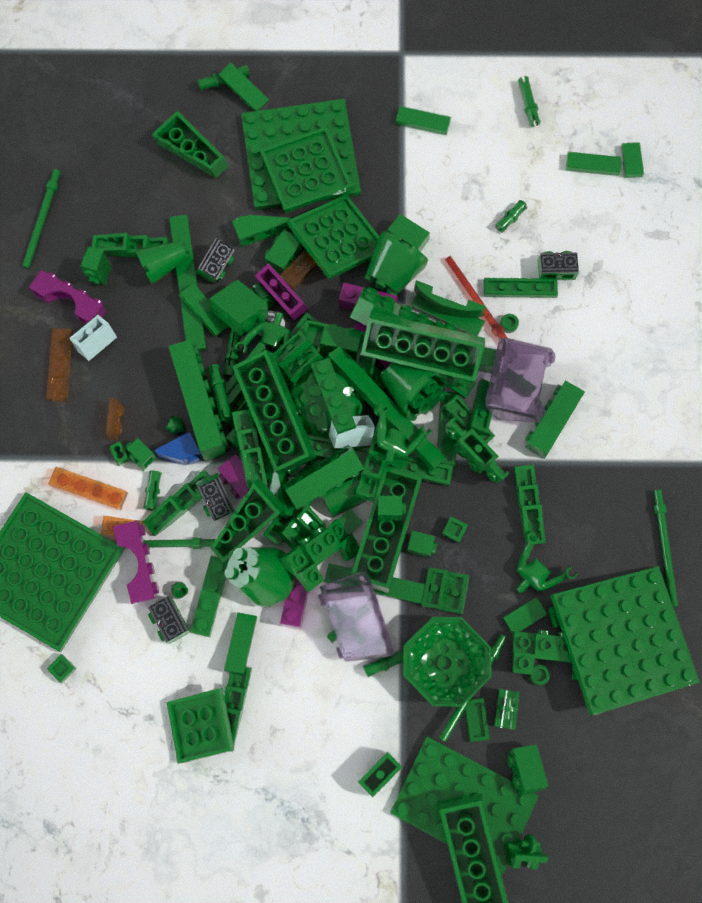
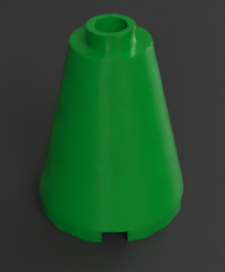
[136,241,190,284]

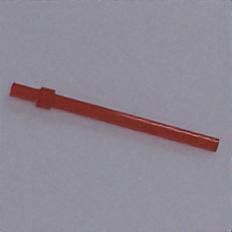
[445,256,511,347]

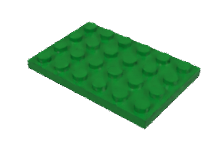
[390,736,539,875]

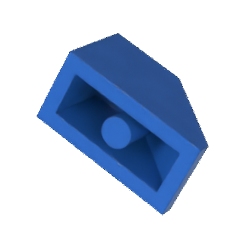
[155,432,202,465]

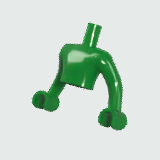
[235,312,291,354]
[374,403,432,465]
[516,531,578,594]

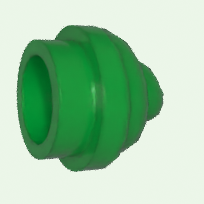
[165,415,186,434]

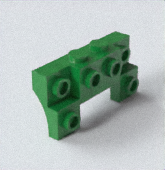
[304,320,376,377]
[444,417,509,484]
[280,518,359,592]
[512,630,578,680]

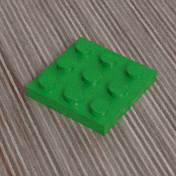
[166,688,235,764]

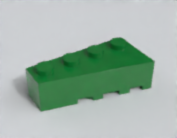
[151,111,229,178]
[211,478,286,563]

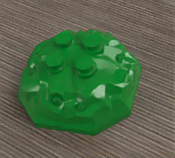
[289,367,365,439]
[403,617,491,707]

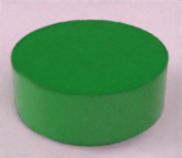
[500,314,519,333]
[529,665,550,686]

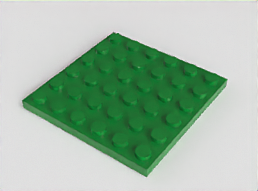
[241,99,361,211]
[0,492,125,652]
[551,566,700,716]

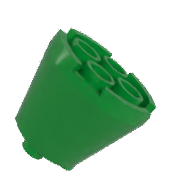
[364,231,428,295]
[380,362,448,421]
[225,547,296,608]

